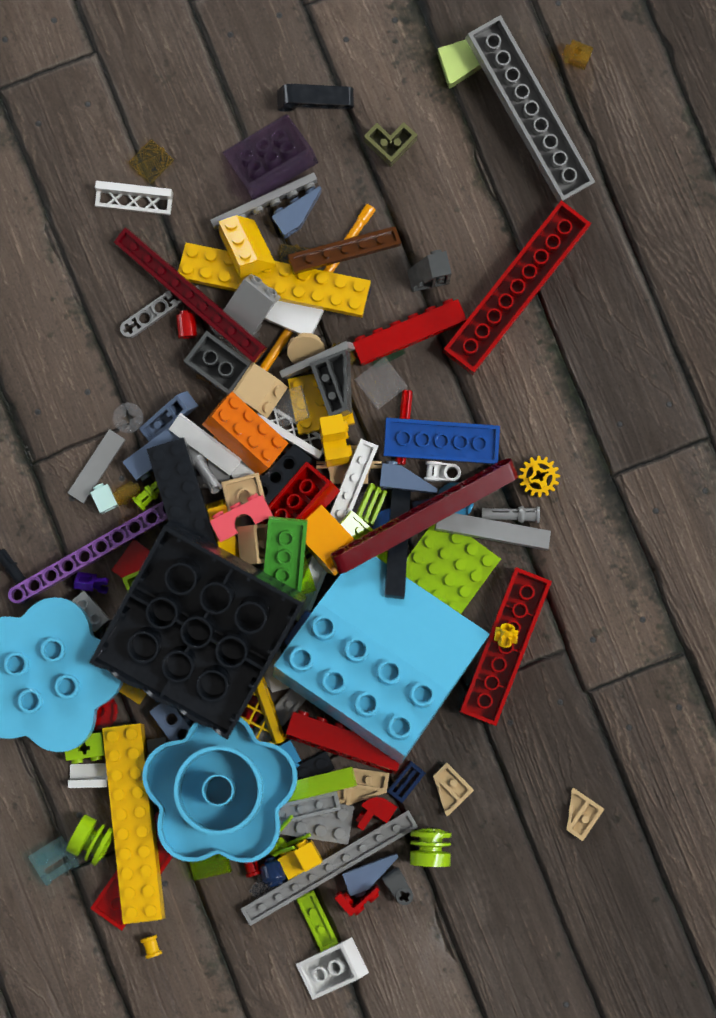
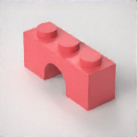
[210,493,273,542]

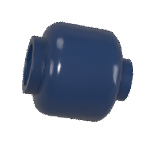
[259,857,286,887]

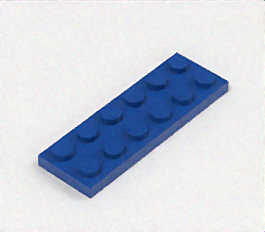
[383,418,500,464]

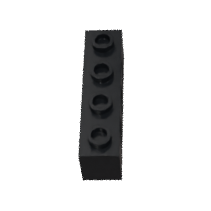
[260,444,312,505]

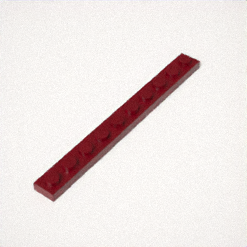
[114,227,267,363]

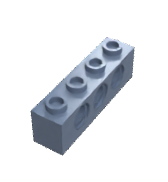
[149,703,192,741]

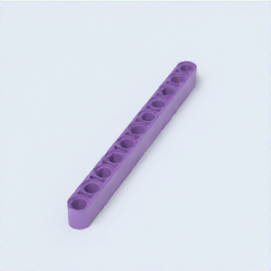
[8,501,168,604]

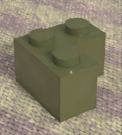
[364,122,417,167]

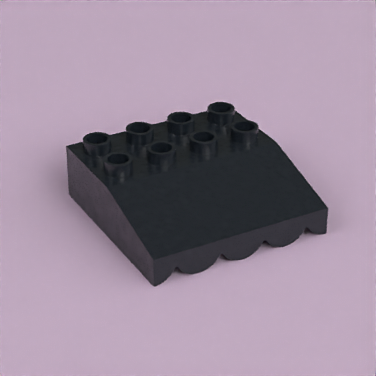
[89,520,307,740]

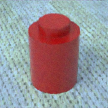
[176,310,197,339]

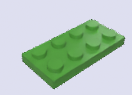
[264,516,308,592]

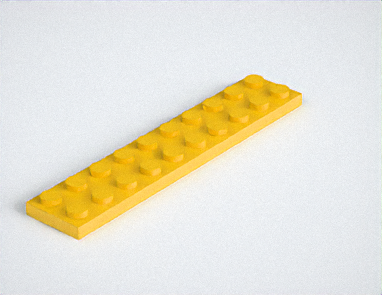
[178,242,371,318]

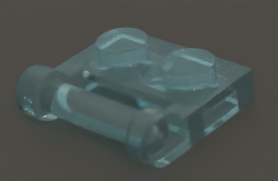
[28,836,80,886]

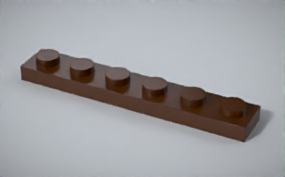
[287,226,401,275]

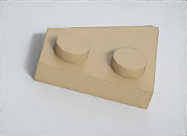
[433,762,474,816]

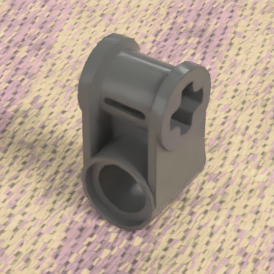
[382,867,413,905]

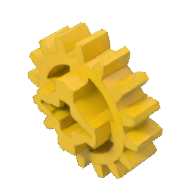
[518,456,560,498]

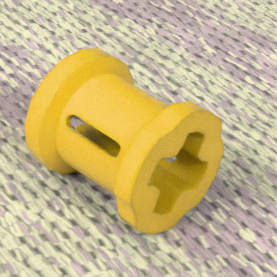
[140,934,162,959]

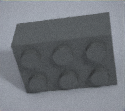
[184,331,251,395]

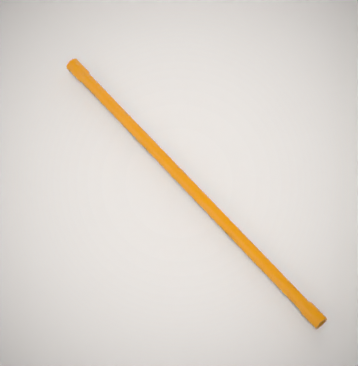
[206,204,376,461]

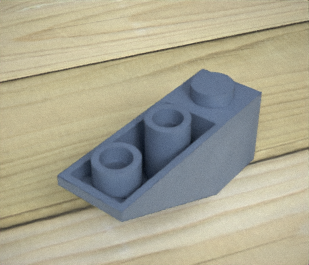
[272,186,322,239]

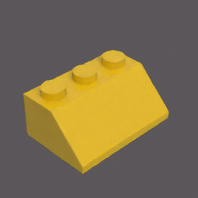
[219,215,276,279]

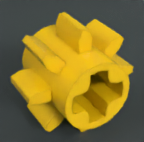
[494,623,518,648]

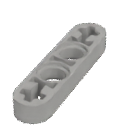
[120,290,183,338]

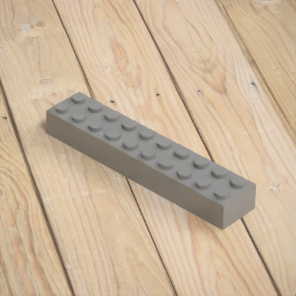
[465,15,595,203]

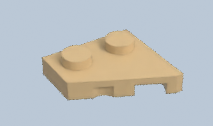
[346,768,389,805]
[567,788,605,841]

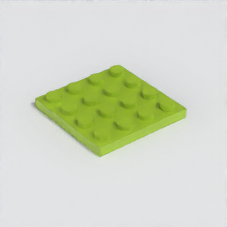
[406,524,501,614]

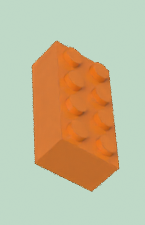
[202,392,288,475]

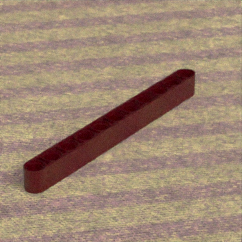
[330,458,518,574]

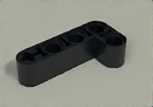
[277,84,354,112]

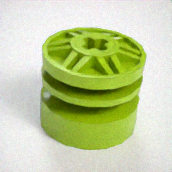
[66,814,113,866]
[410,828,451,867]

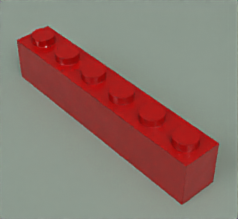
[353,298,467,366]

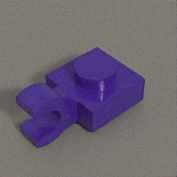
[74,572,109,594]

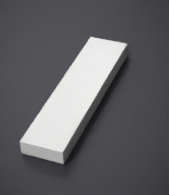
[169,413,242,475]

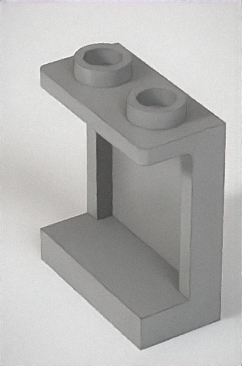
[224,274,281,335]

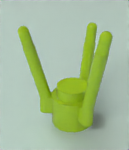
[269,815,311,857]

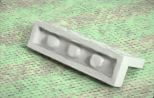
[95,181,173,215]
[257,407,324,461]

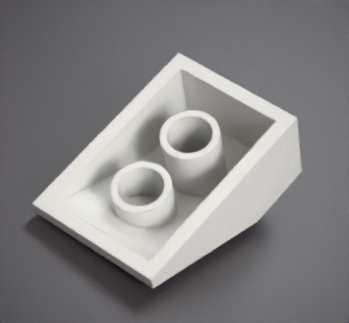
[296,937,369,1000]

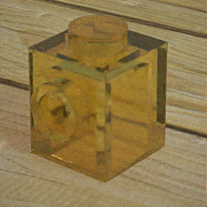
[562,39,593,70]

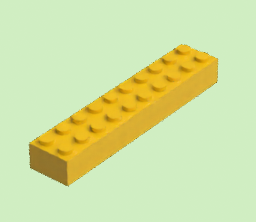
[102,723,165,924]

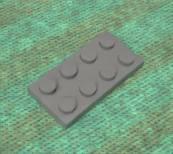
[280,804,354,845]

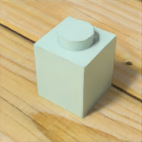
[90,483,119,514]

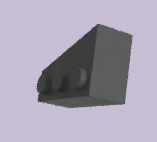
[407,250,452,292]
[310,349,352,416]

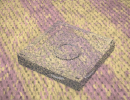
[354,357,408,410]

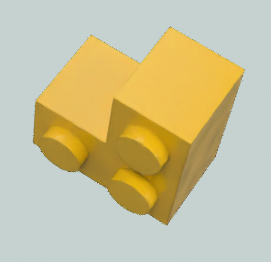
[319,414,352,467]
[277,839,323,880]

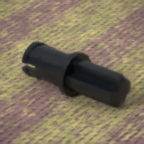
[0,549,27,585]

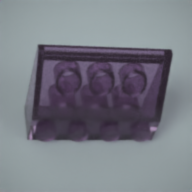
[223,114,318,200]

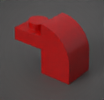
[356,796,398,831]

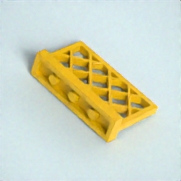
[241,676,286,744]

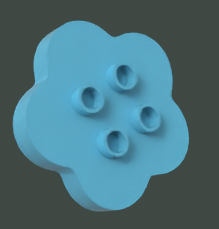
[0,597,123,752]
[142,717,298,863]

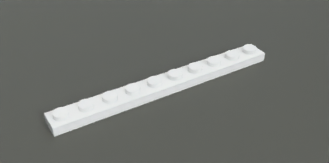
[295,438,378,621]

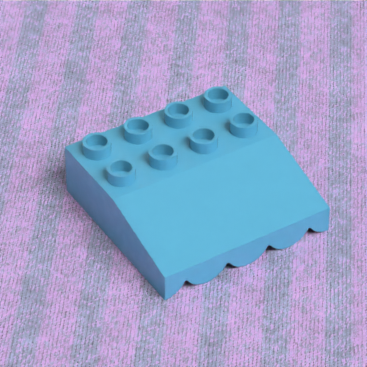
[272,556,490,764]

